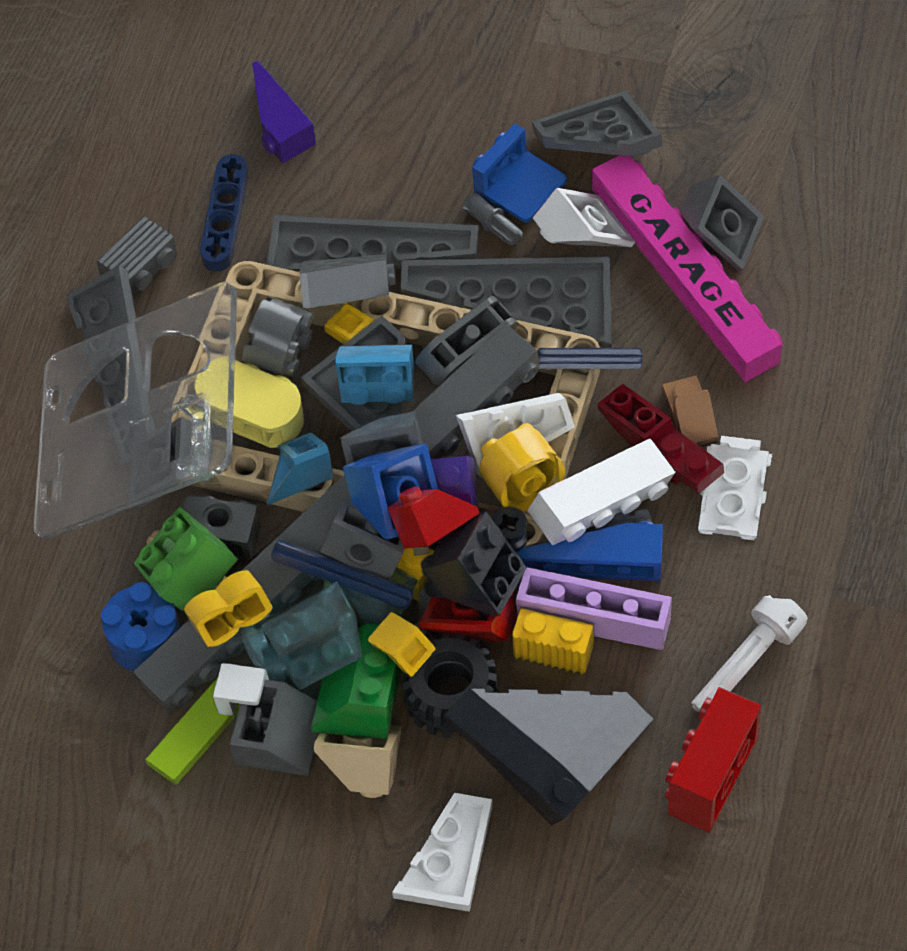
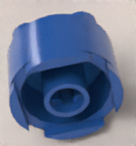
[101,582,180,671]

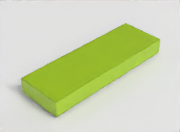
[145,677,240,785]

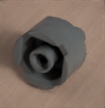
[242,296,314,379]

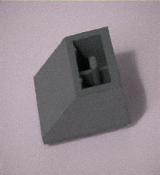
[230,680,319,776]

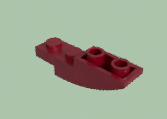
[597,384,725,494]

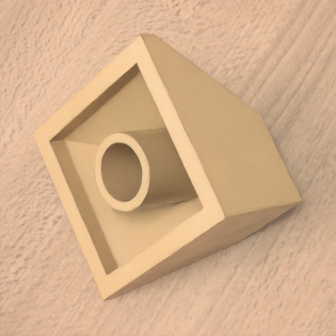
[314,725,401,798]

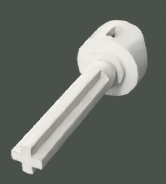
[691,595,808,712]

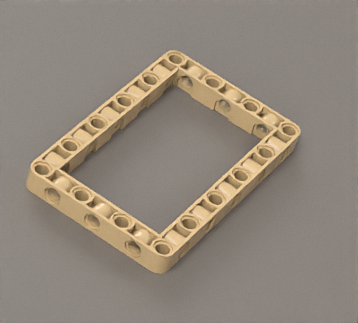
[168,261,600,548]

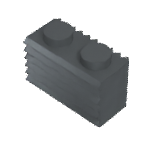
[97,216,177,297]

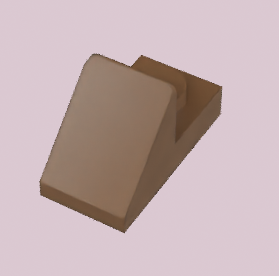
[662,375,718,446]

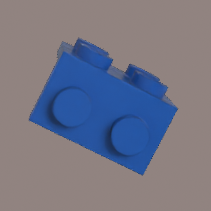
[472,123,567,223]

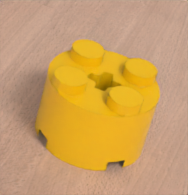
[479,423,566,512]

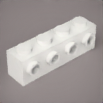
[528,439,675,546]

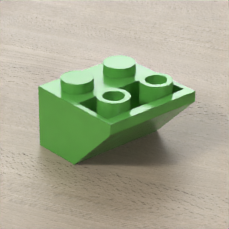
[133,507,238,612]

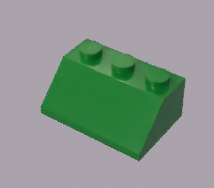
[311,623,402,739]

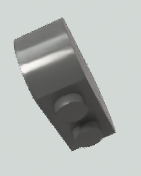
[415,296,519,388]

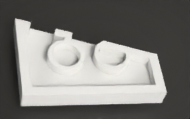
[456,393,575,479]
[392,793,493,912]

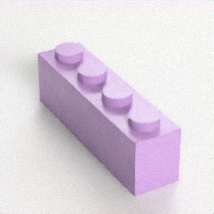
[516,568,672,650]

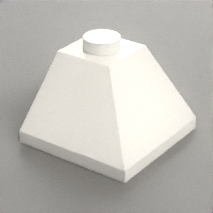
[533,188,635,247]

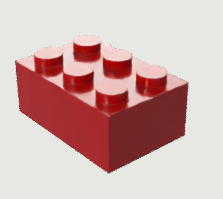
[665,687,761,833]

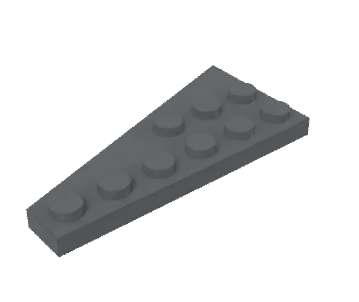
[401,257,612,348]

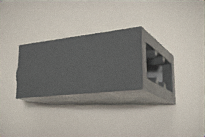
[300,254,396,309]

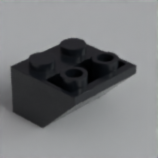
[424,512,527,617]

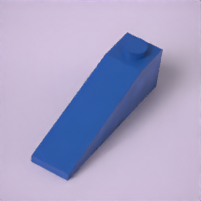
[516,521,663,581]

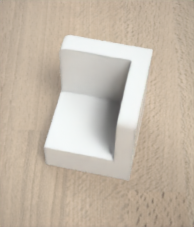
[213,663,269,716]

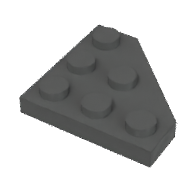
[532,91,663,156]
[301,315,406,431]

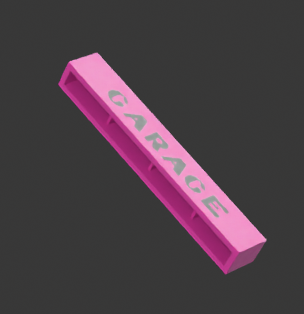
[592,155,783,382]

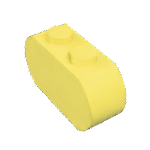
[198,358,304,448]

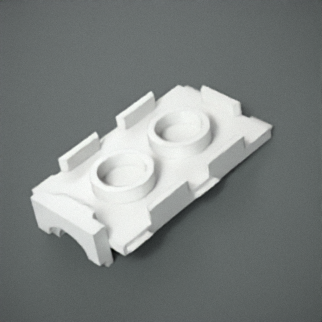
[698,436,772,540]

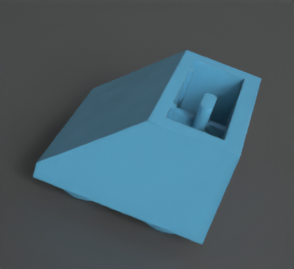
[336,345,414,405]

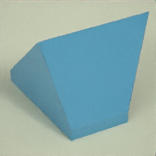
[266,432,333,506]

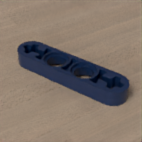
[200,154,248,272]

